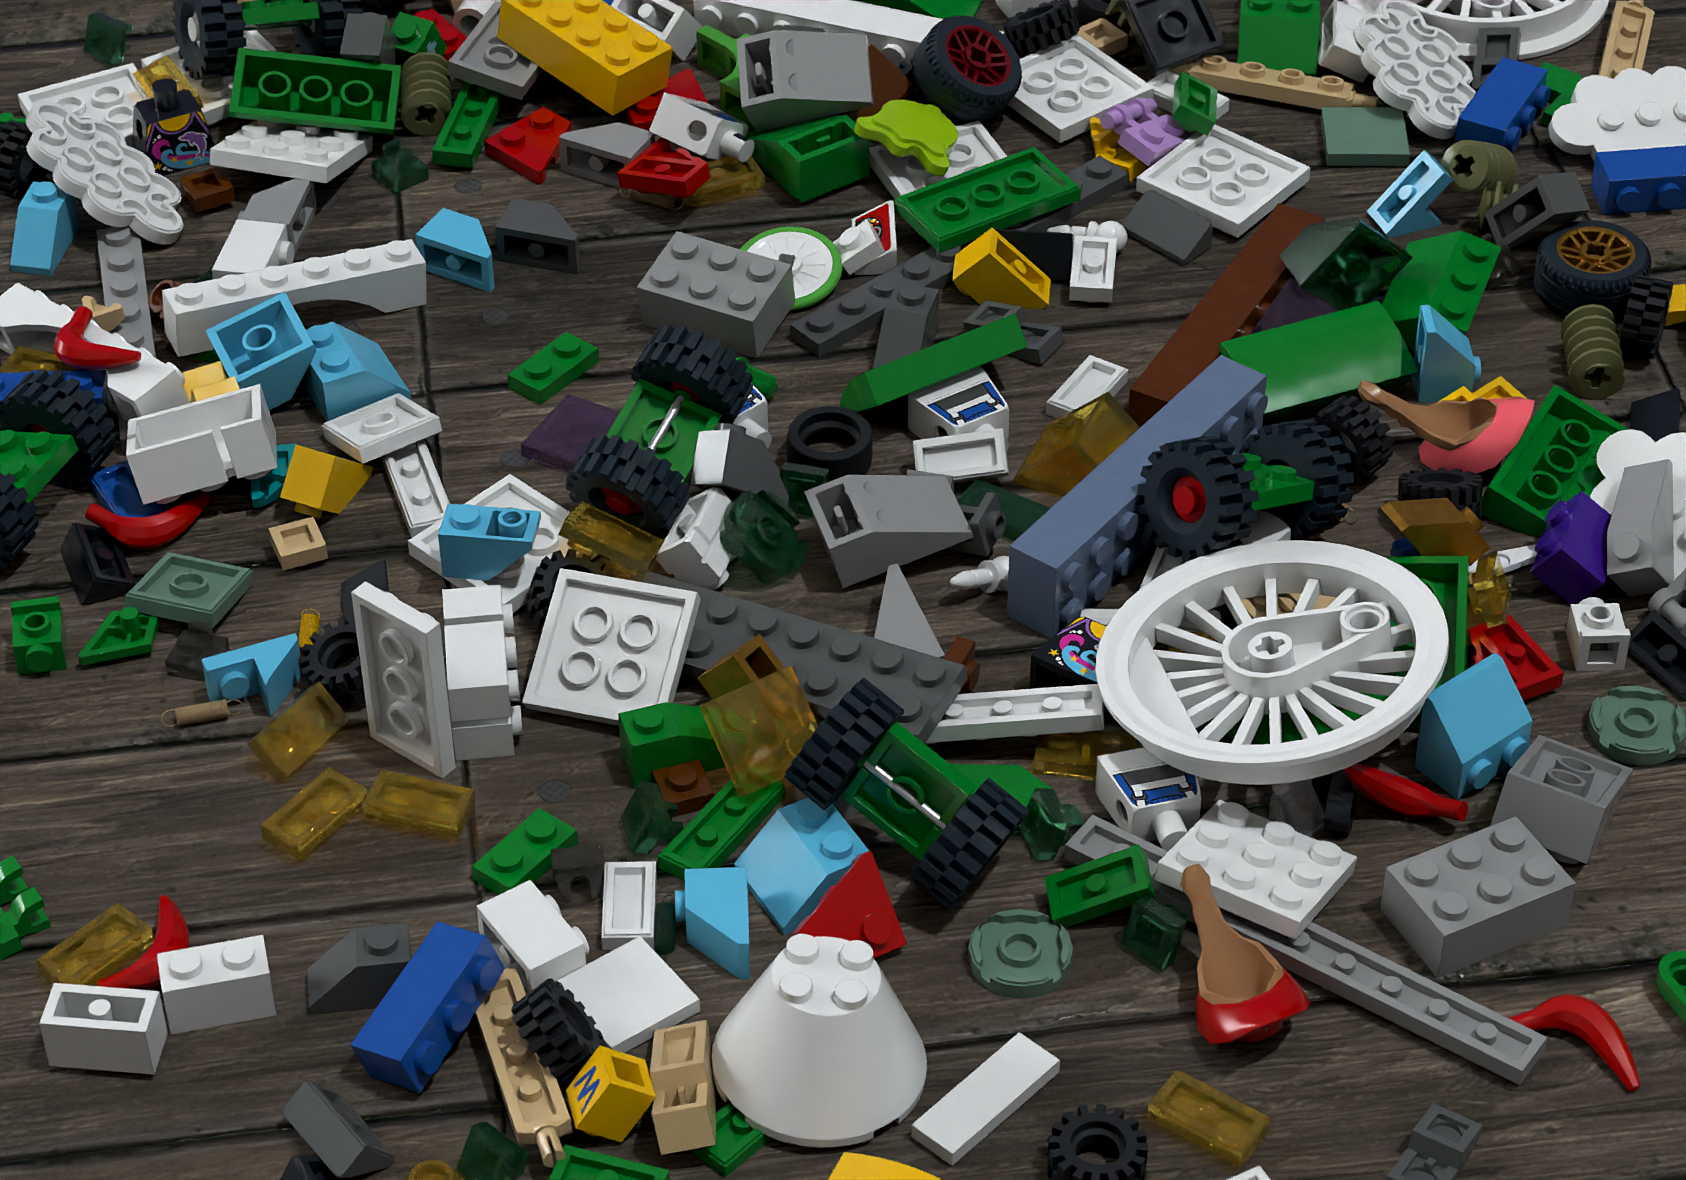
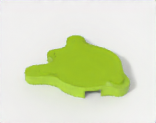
[854,100,958,177]

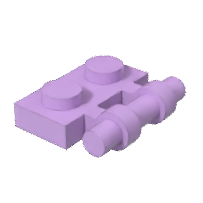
[1100,97,1194,166]

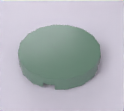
[1587,686,1686,766]
[968,909,1073,999]

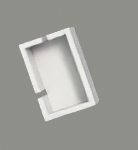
[126,384,278,505]
[442,585,523,761]

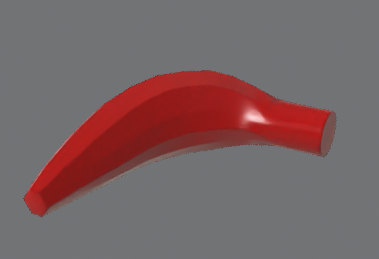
[53,306,141,370]
[85,492,210,549]
[1344,763,1468,821]
[98,895,189,989]
[1509,994,1641,1093]

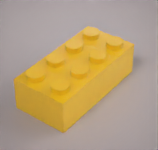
[497,0,673,116]

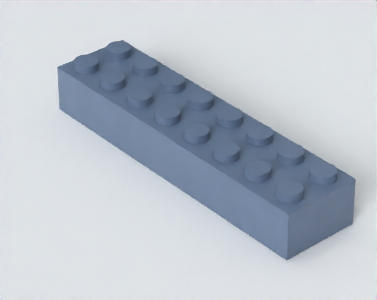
[1007,355,1268,638]

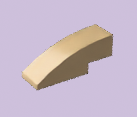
[650,1020,716,1155]

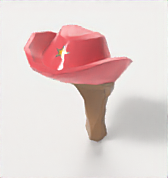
[1358,380,1535,474]

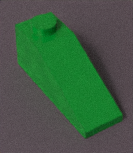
[618,702,776,789]

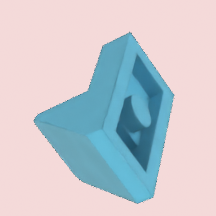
[1367,150,1454,238]
[202,633,303,716]

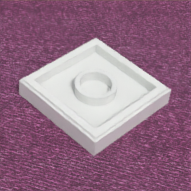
[321,393,442,464]
[555,936,700,1053]

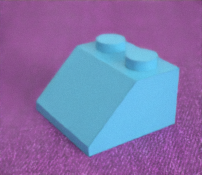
[205,291,317,410]
[301,322,411,422]
[1414,653,1533,800]
[734,797,869,936]

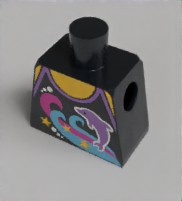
[132,78,215,176]
[1030,617,1114,724]

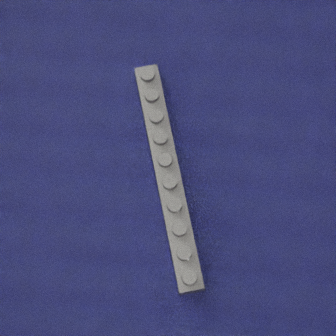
[1064,815,1548,1085]

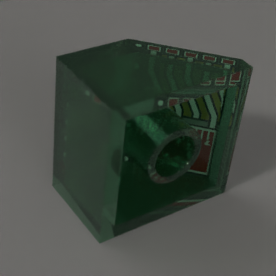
[1279,217,1413,311]

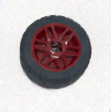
[911,15,1022,124]

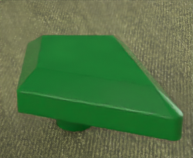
[78,607,161,665]

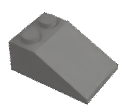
[1490,735,1634,864]

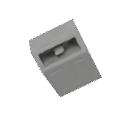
[736,30,874,133]
[804,475,974,588]

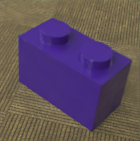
[1531,491,1612,605]

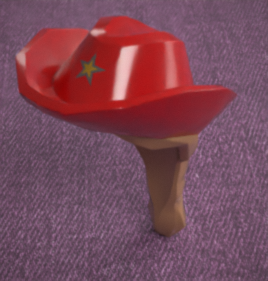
[1180,864,1311,1045]

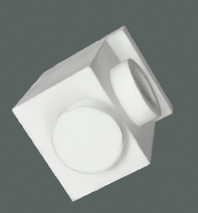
[1566,597,1631,671]

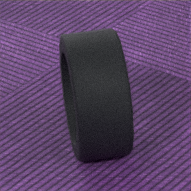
[787,406,873,486]

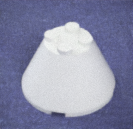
[711,934,927,1147]

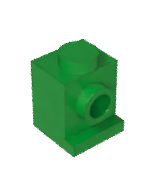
[11,596,67,675]

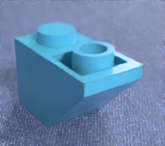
[438,504,541,581]

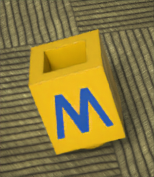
[566,1045,656,1143]

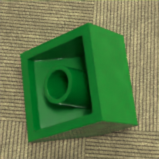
[1237,0,1320,77]

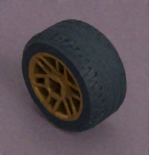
[1534,220,1652,320]

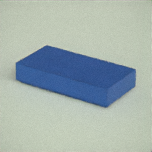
[88,460,166,517]

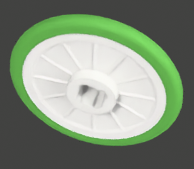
[740,227,843,311]

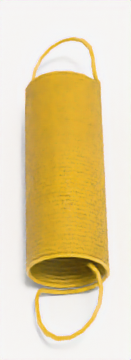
[298,609,320,657]

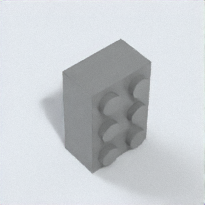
[637,231,796,358]
[1380,816,1576,978]

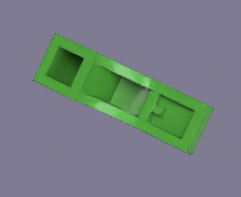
[696,25,753,130]

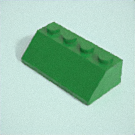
[229,48,401,135]

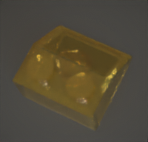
[1014,392,1140,497]

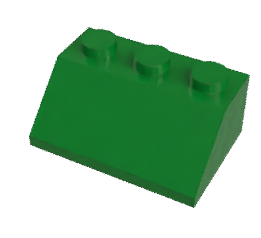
[1382,230,1502,351]

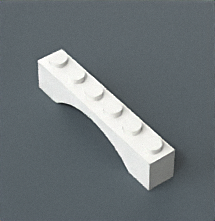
[162,239,426,357]
[0,283,190,421]

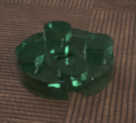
[720,489,807,584]

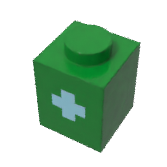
[391,12,447,69]

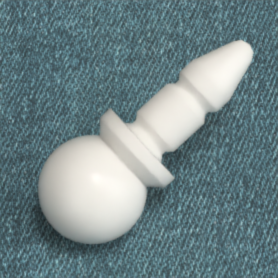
[1047,221,1127,253]
[950,556,1009,593]

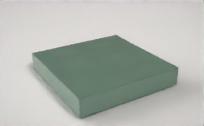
[1320,107,1410,167]
[125,552,253,628]

